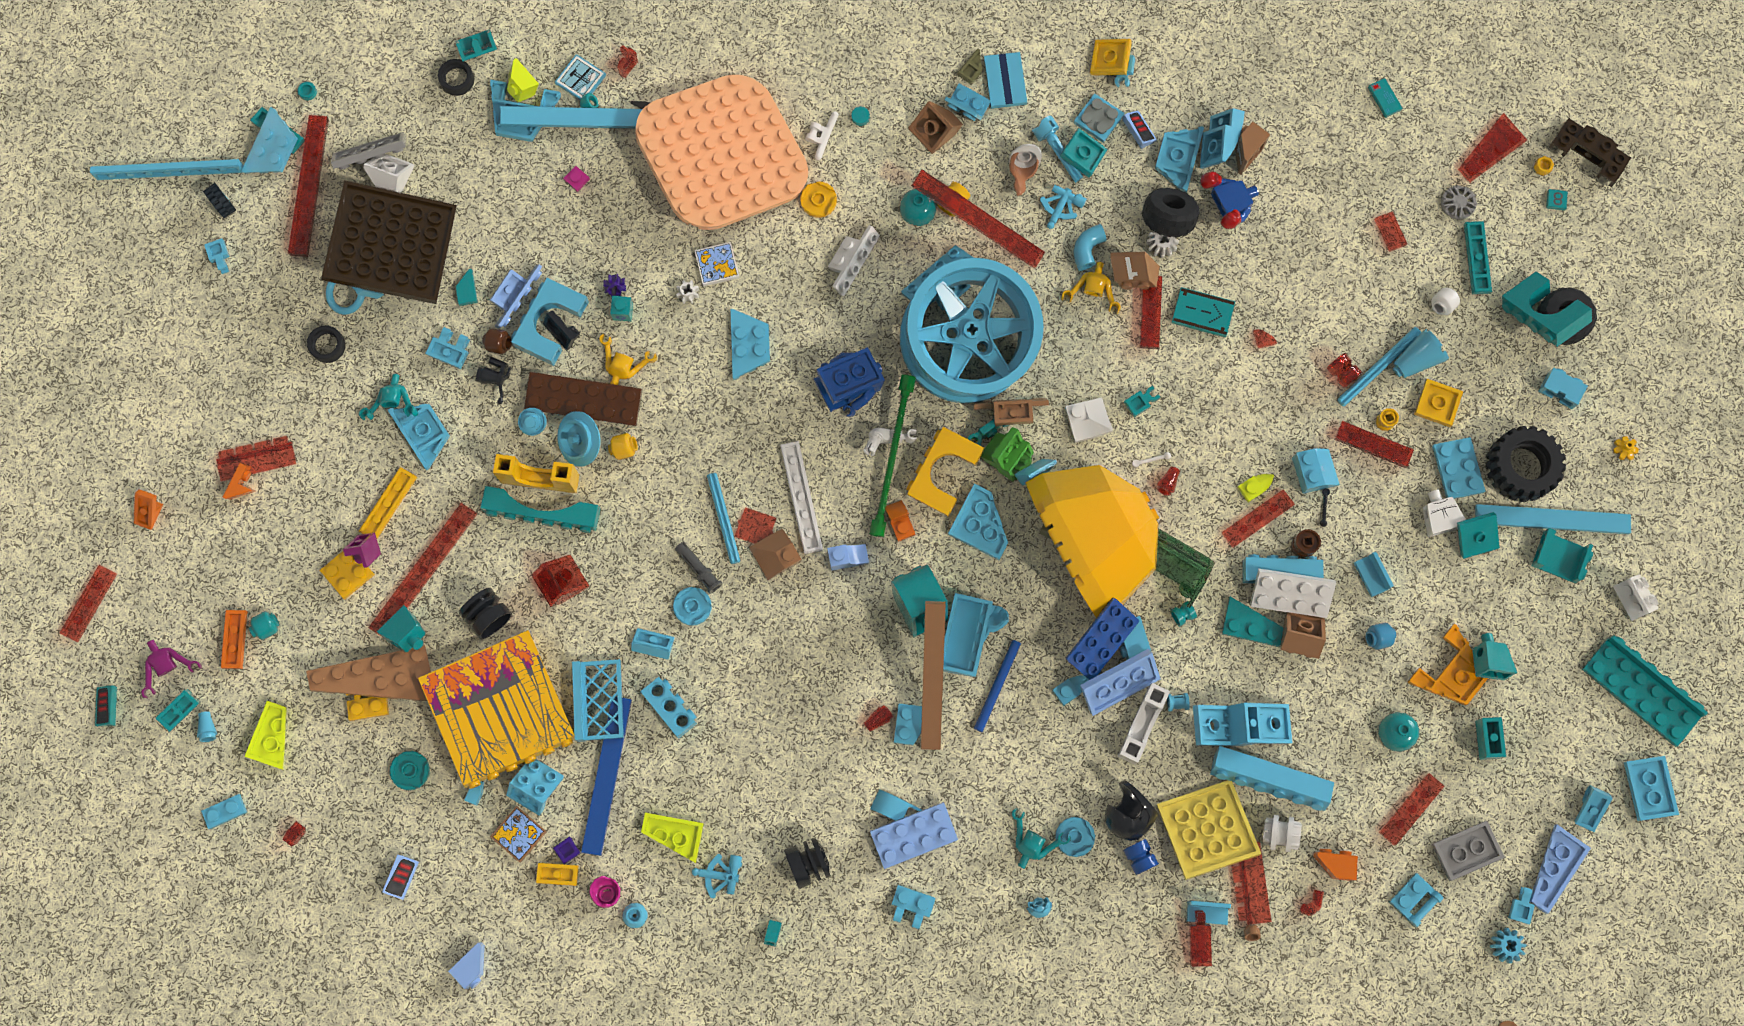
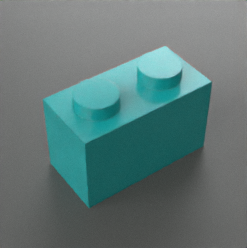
[1475,717,1506,760]

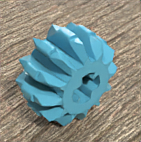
[1490,928,1527,963]

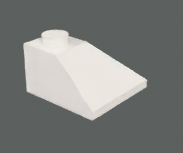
[363,154,414,193]

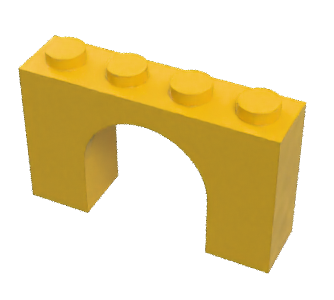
[906,427,984,517]
[493,454,580,494]

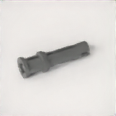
[675,542,723,594]

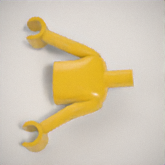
[1061,262,1121,314]
[599,334,657,385]

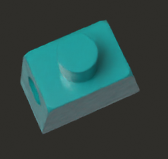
[377,605,426,653]
[1473,633,1517,680]

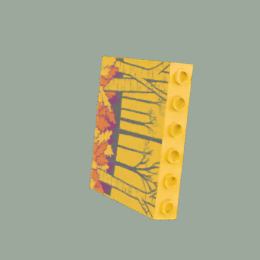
[418,630,575,789]

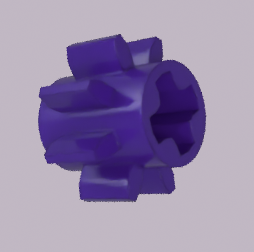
[603,274,626,298]

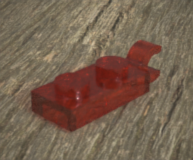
[1189,910,1212,967]

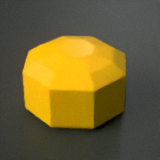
[1533,156,1554,176]

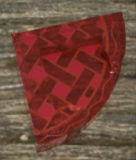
[1253,329,1277,349]

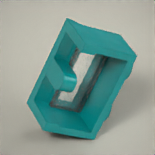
[455,29,497,61]

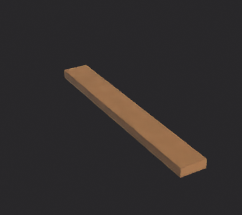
[921,601,946,750]

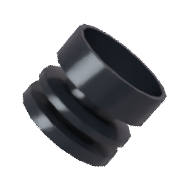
[459,588,512,640]
[784,837,831,889]

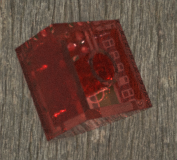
[531,554,590,607]

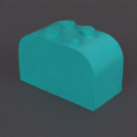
[891,564,948,638]

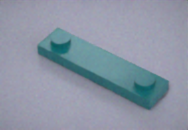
[1464,221,1492,295]

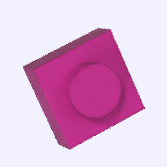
[563,166,590,192]

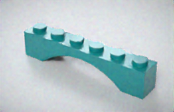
[481,486,601,533]

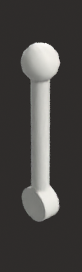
[1132,452,1171,467]

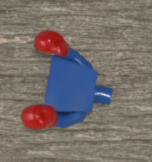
[1200,171,1259,229]

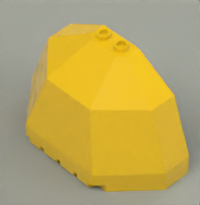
[1025,465,1159,618]

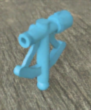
[1040,185,1087,229]
[692,854,742,898]

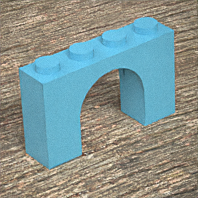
[511,278,589,366]

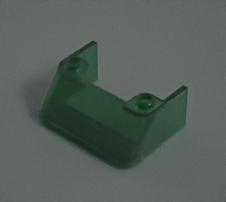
[1156,528,1214,608]

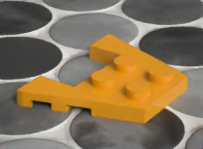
[1408,624,1488,706]

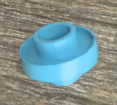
[518,408,547,436]

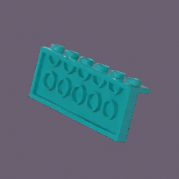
[1582,635,1708,747]

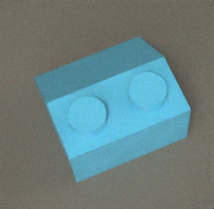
[1292,448,1340,494]

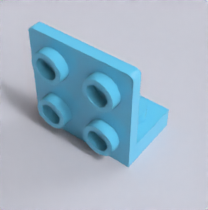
[944,83,991,121]
[506,759,564,816]

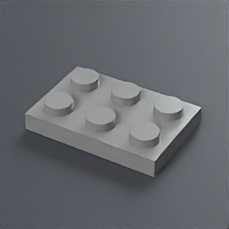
[1432,821,1505,881]

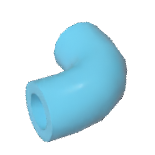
[1073,224,1107,271]

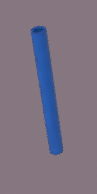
[974,640,1021,733]

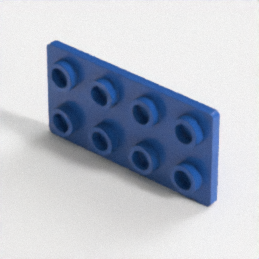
[1066,598,1139,680]

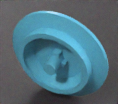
[557,411,600,467]

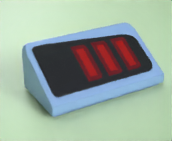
[1122,111,1157,149]
[382,854,419,900]

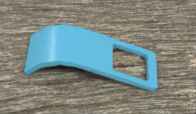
[870,789,922,821]

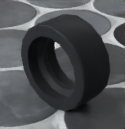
[438,59,475,96]
[307,325,345,363]

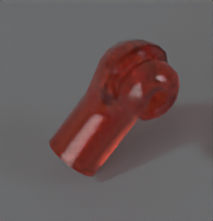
[1300,890,1324,916]

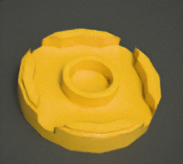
[800,181,837,218]

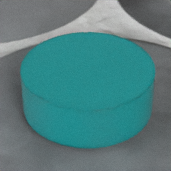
[297,82,317,101]
[851,106,870,126]

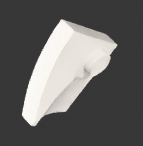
[1065,397,1113,443]

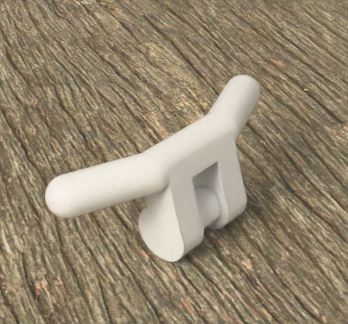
[805,111,839,160]

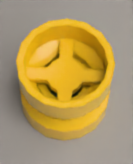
[1376,408,1399,431]

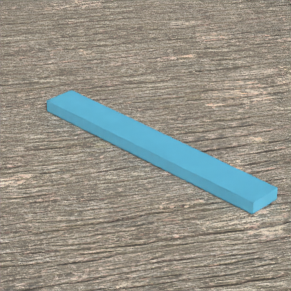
[500,106,643,129]
[90,159,244,180]
[1475,504,1631,534]

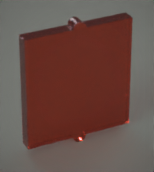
[734,507,777,544]

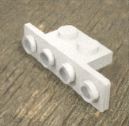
[828,225,880,296]

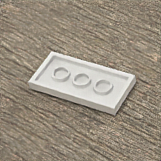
[1250,568,1336,618]

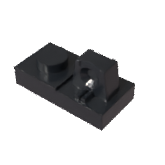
[543,310,580,351]

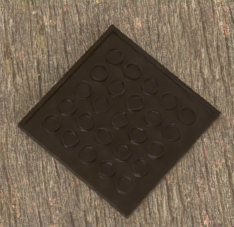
[321,180,457,304]

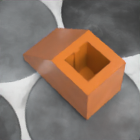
[1313,849,1358,881]

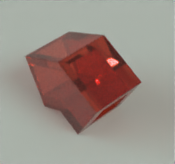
[282,821,306,847]

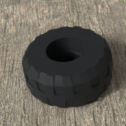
[1142,187,1200,238]
[1536,287,1597,345]

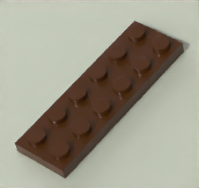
[524,372,643,426]

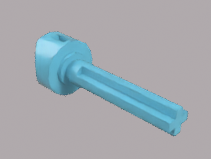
[1032,115,1083,183]

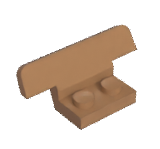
[974,398,1049,426]

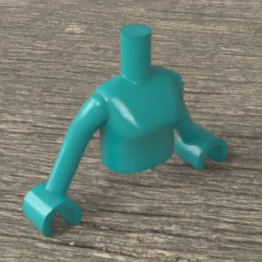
[359,374,418,420]
[1012,808,1071,869]

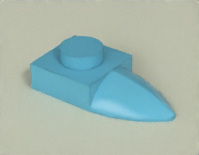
[1052,675,1089,706]

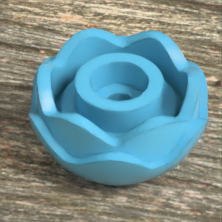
[1027,897,1052,918]
[622,903,648,928]

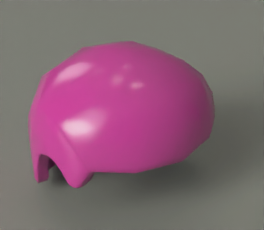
[589,876,621,908]

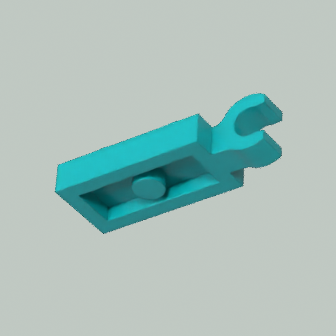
[968,419,1008,446]

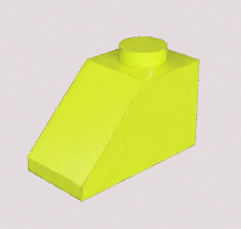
[506,58,539,103]

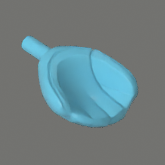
[984,605,1009,642]

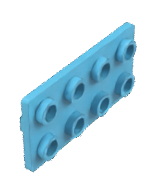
[901,245,974,311]

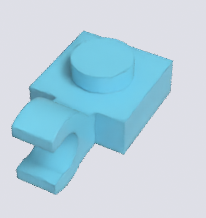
[204,238,230,274]
[1508,887,1535,925]

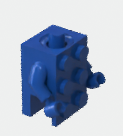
[813,347,885,417]

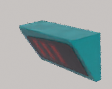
[95,685,117,727]

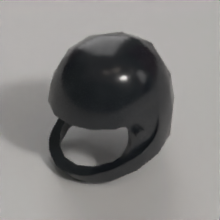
[1105,780,1158,841]

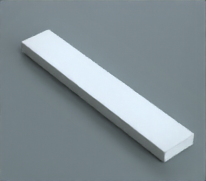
[780,441,823,555]

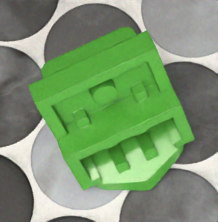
[981,427,1034,482]

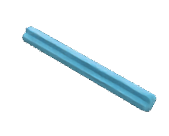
[707,473,740,564]

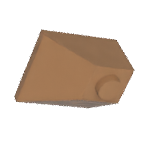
[908,101,963,154]
[749,528,802,580]

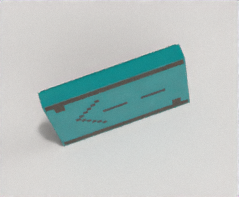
[1171,287,1236,338]

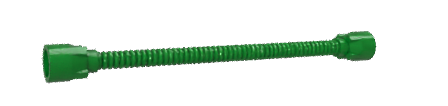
[869,374,916,538]

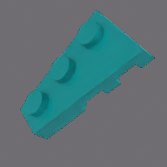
[1222,596,1284,647]

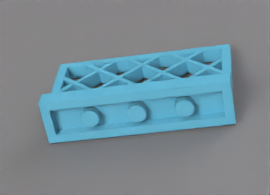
[572,659,624,742]

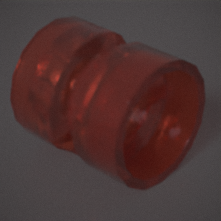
[1326,352,1363,389]

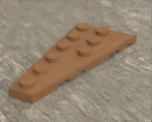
[306,645,431,701]

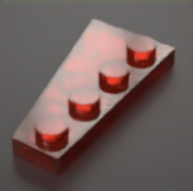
[1458,113,1527,183]

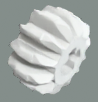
[1146,231,1179,258]

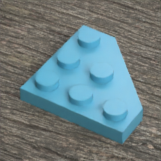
[948,483,1008,560]

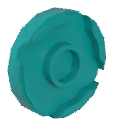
[390,751,430,790]

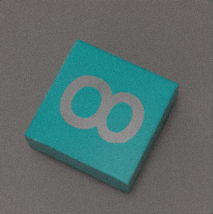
[1546,189,1568,211]

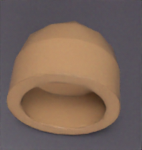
[1244,924,1261,941]

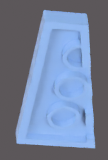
[1530,824,1591,914]

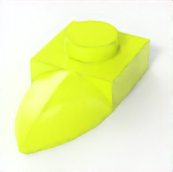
[1238,474,1274,503]

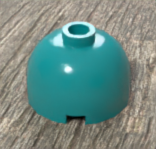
[900,188,937,226]
[1378,712,1420,752]

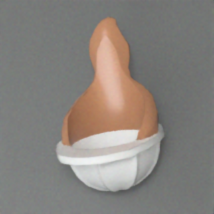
[1009,144,1042,196]

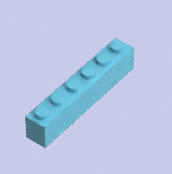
[1210,746,1334,811]

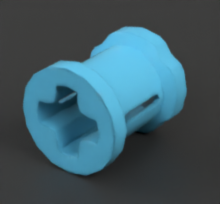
[1167,693,1190,712]

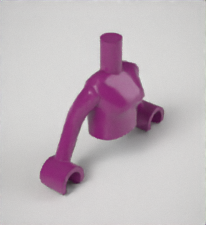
[141,639,202,699]

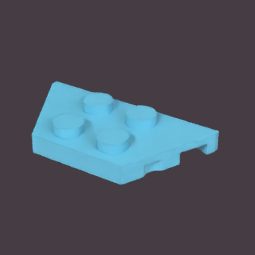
[241,107,298,174]
[1155,126,1204,193]
[730,309,770,380]
[388,404,450,470]

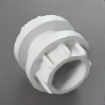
[1263,815,1302,852]

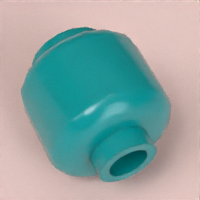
[248,611,280,640]

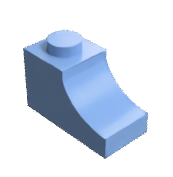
[827,544,869,571]

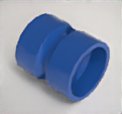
[1123,839,1159,875]

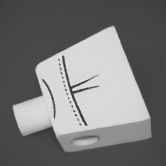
[1422,490,1466,538]

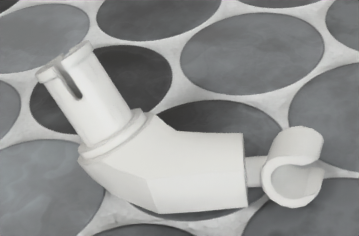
[863,428,917,456]

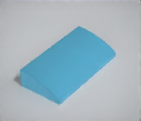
[943,593,993,677]

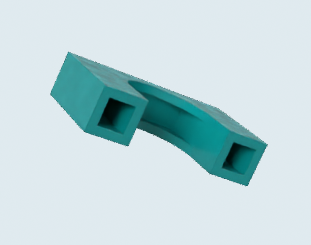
[1502,271,1592,347]

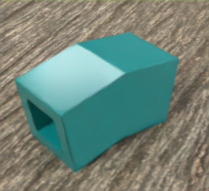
[764,920,782,947]

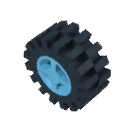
[203,183,236,218]

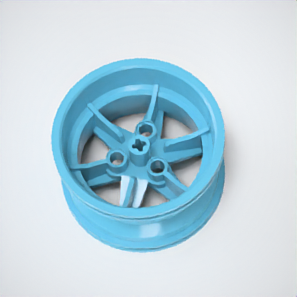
[900,258,1044,403]

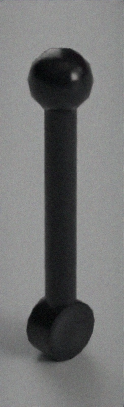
[1320,488,1330,527]

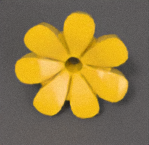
[1613,436,1639,460]

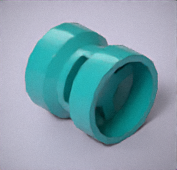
[1170,601,1197,627]

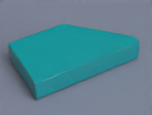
[456,269,478,306]

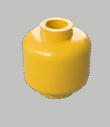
[608,433,638,460]

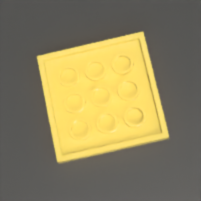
[1156,780,1261,880]

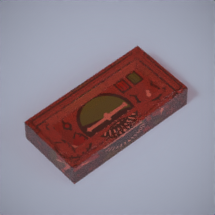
[1374,211,1407,252]

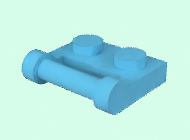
[1389,873,1444,928]

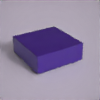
[553,836,581,865]

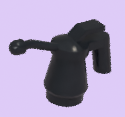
[476,356,511,405]

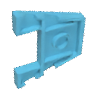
[490,80,561,142]

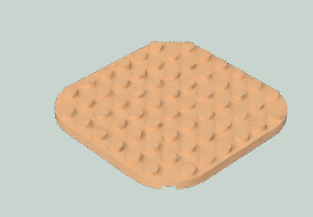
[635,75,808,230]

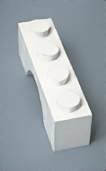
[1117,683,1170,765]

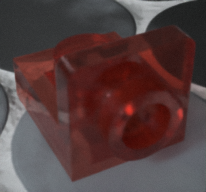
[617,45,638,78]

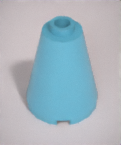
[1393,329,1449,378]

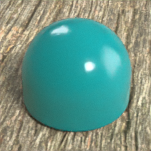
[580,93,599,108]

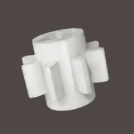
[676,280,699,304]

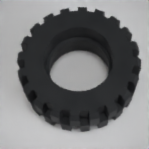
[1485,426,1566,502]

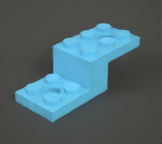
[1193,703,1292,746]

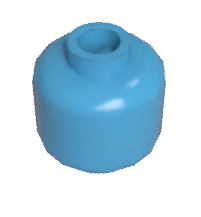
[1365,623,1396,650]

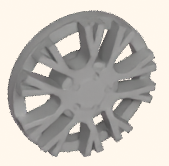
[1441,185,1477,220]

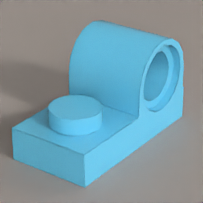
[1574,785,1613,832]

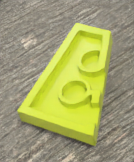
[244,701,287,770]

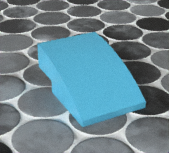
[1200,108,1245,169]

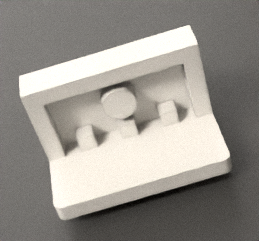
[1613,574,1659,621]

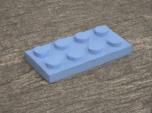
[1080,648,1161,716]
[870,802,958,869]

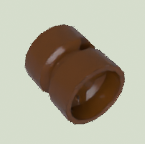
[1291,529,1321,559]

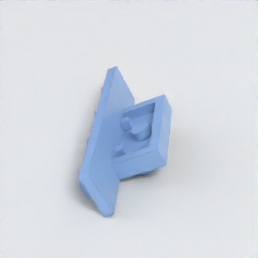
[490,264,542,328]

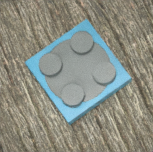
[1074,93,1125,143]

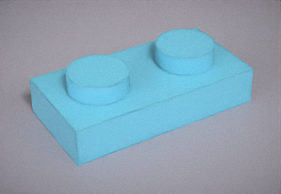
[201,794,247,829]

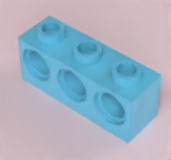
[640,677,697,739]

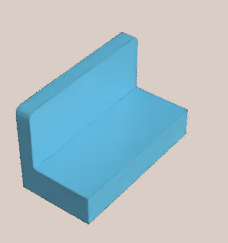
[1354,552,1394,598]
[1186,901,1231,925]

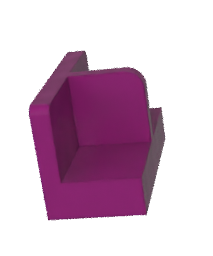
[343,532,381,568]

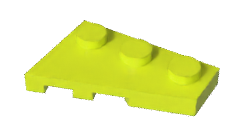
[641,813,704,863]

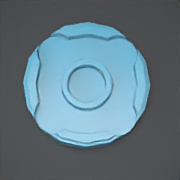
[673,587,712,626]
[1055,817,1095,857]

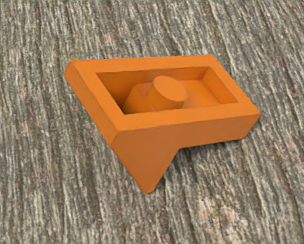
[223,463,256,500]
[134,489,163,530]
[885,500,916,542]

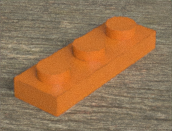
[221,610,247,669]

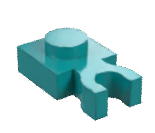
[1124,386,1160,418]

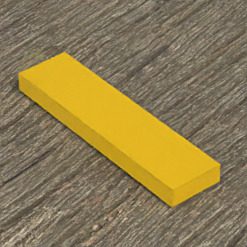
[359,467,417,539]

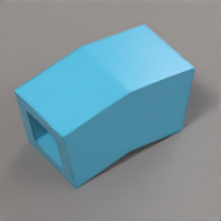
[464,781,484,806]

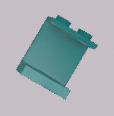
[1531,528,1593,583]

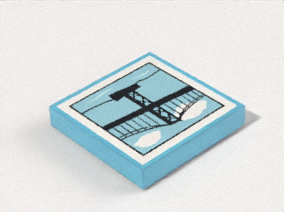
[555,54,606,100]

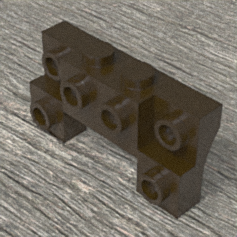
[1549,118,1631,187]

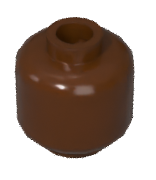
[482,328,512,354]

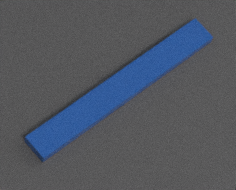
[581,697,632,856]

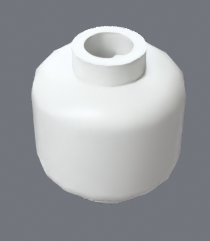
[1431,288,1460,315]

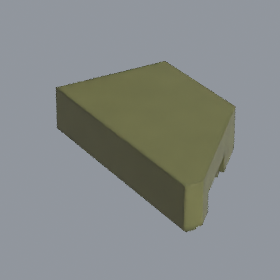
[957,48,983,85]

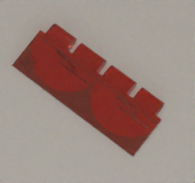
[216,436,296,481]
[1232,841,1272,925]

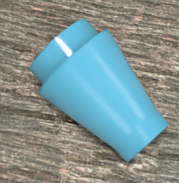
[197,712,217,742]

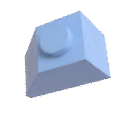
[448,942,485,989]

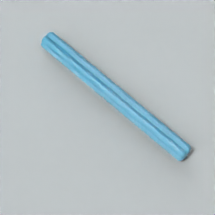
[1337,327,1421,406]

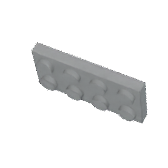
[331,132,406,170]

